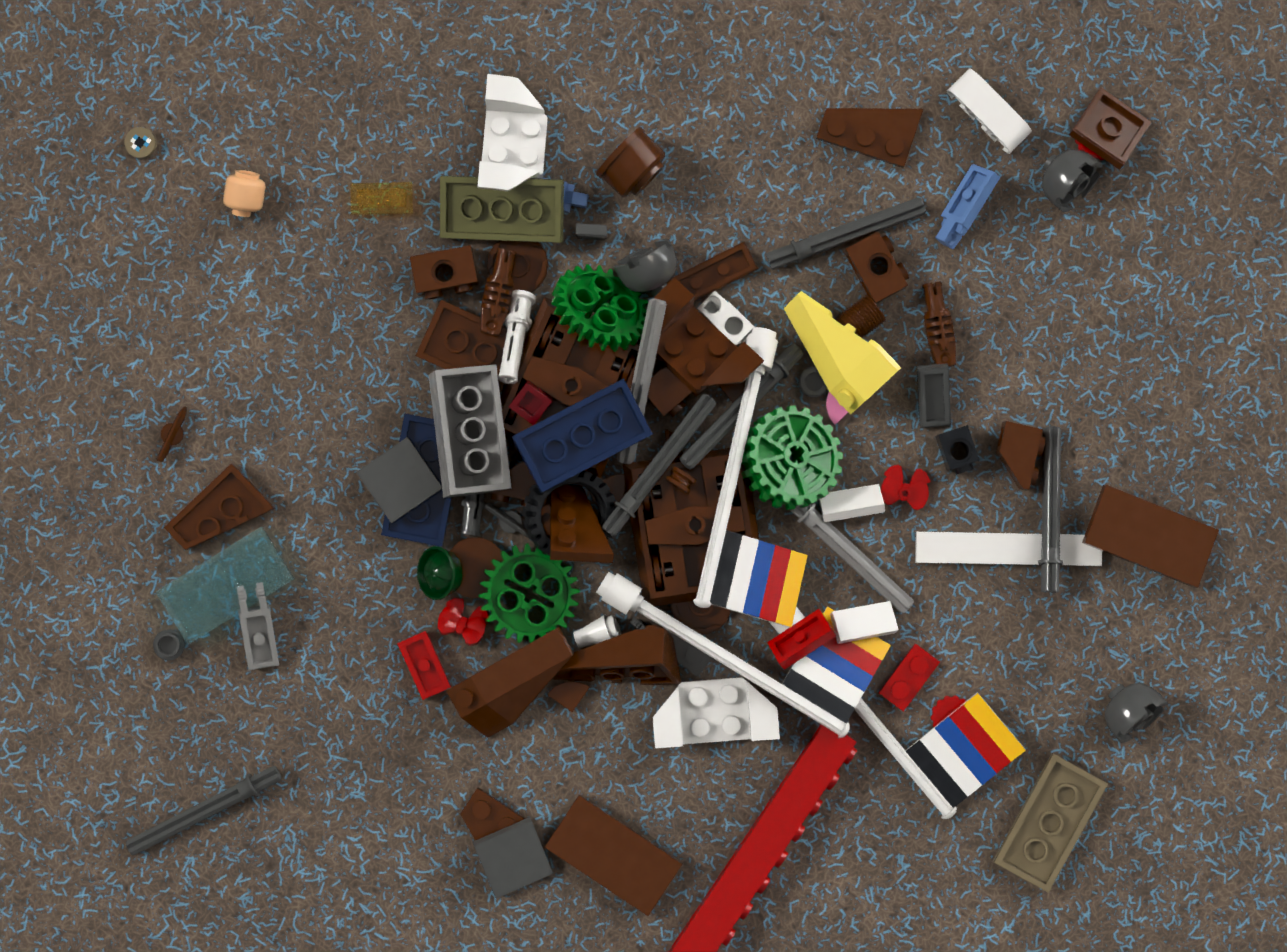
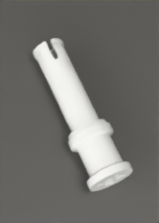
[498,290,536,384]

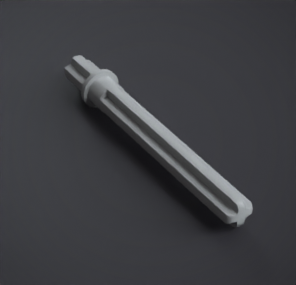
[617,298,667,464]
[790,503,914,613]

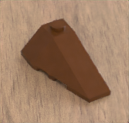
[553,625,681,685]
[446,627,574,738]

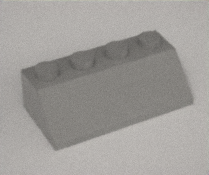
[428,364,512,498]

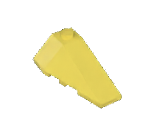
[784,291,901,415]

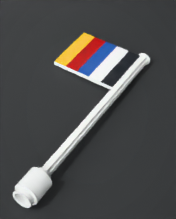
[693,327,808,627]
[596,572,891,738]
[769,607,1026,819]

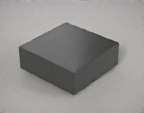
[575,223,607,240]

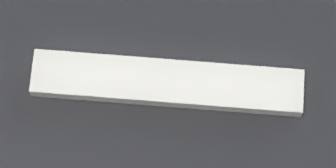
[915,532,1102,566]

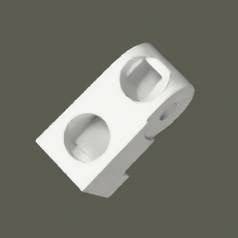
[697,291,755,347]

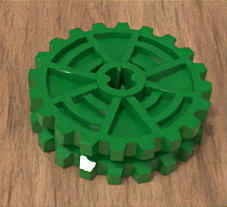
[741,405,843,510]

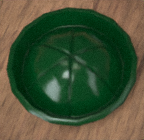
[417,546,463,600]

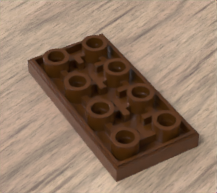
[1082,485,1219,588]
[545,795,683,916]

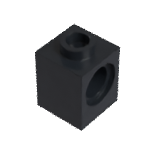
[935,425,980,475]

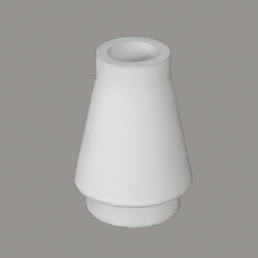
[573,614,621,649]

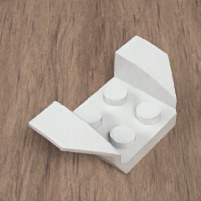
[477,74,548,192]
[653,677,780,748]

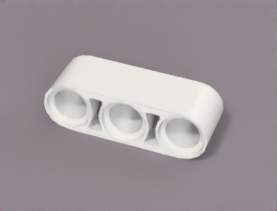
[947,69,1032,154]

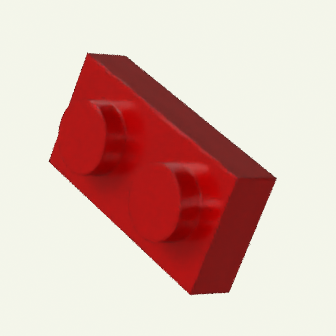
[767,609,836,670]
[397,630,452,700]
[878,643,940,712]

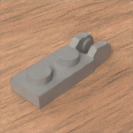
[237,582,279,671]

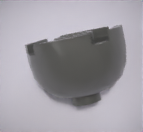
[1042,149,1103,212]
[613,239,677,296]
[1105,683,1168,743]

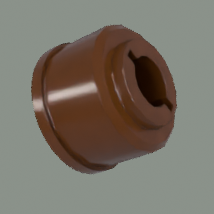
[596,127,665,198]

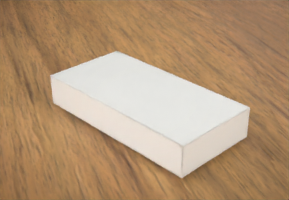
[819,484,885,522]
[830,601,898,644]

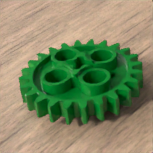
[551,264,648,352]
[478,543,580,643]

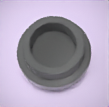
[153,629,185,660]

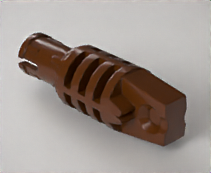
[480,248,517,336]
[922,281,956,367]

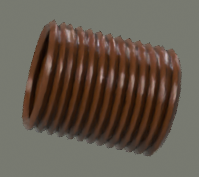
[835,295,886,338]

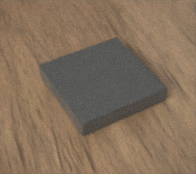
[356,437,442,523]
[473,817,553,899]

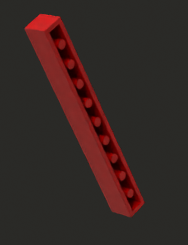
[668,724,857,952]

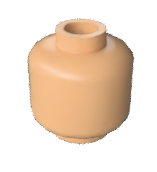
[223,170,266,217]

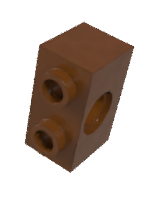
[844,231,909,304]
[410,245,479,300]

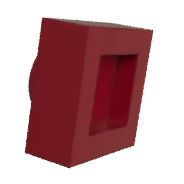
[509,380,553,425]

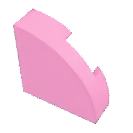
[826,392,848,425]

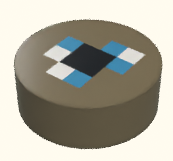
[124,127,157,159]

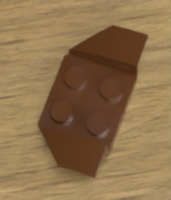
[654,278,764,394]

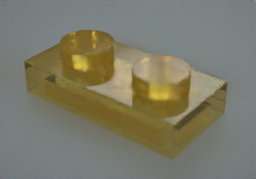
[350,182,413,215]

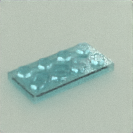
[156,527,295,645]

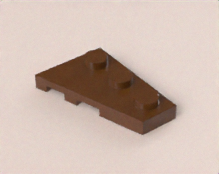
[816,108,923,168]
[164,463,276,550]
[550,485,614,563]

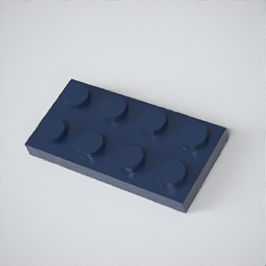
[512,378,653,493]
[381,414,452,547]

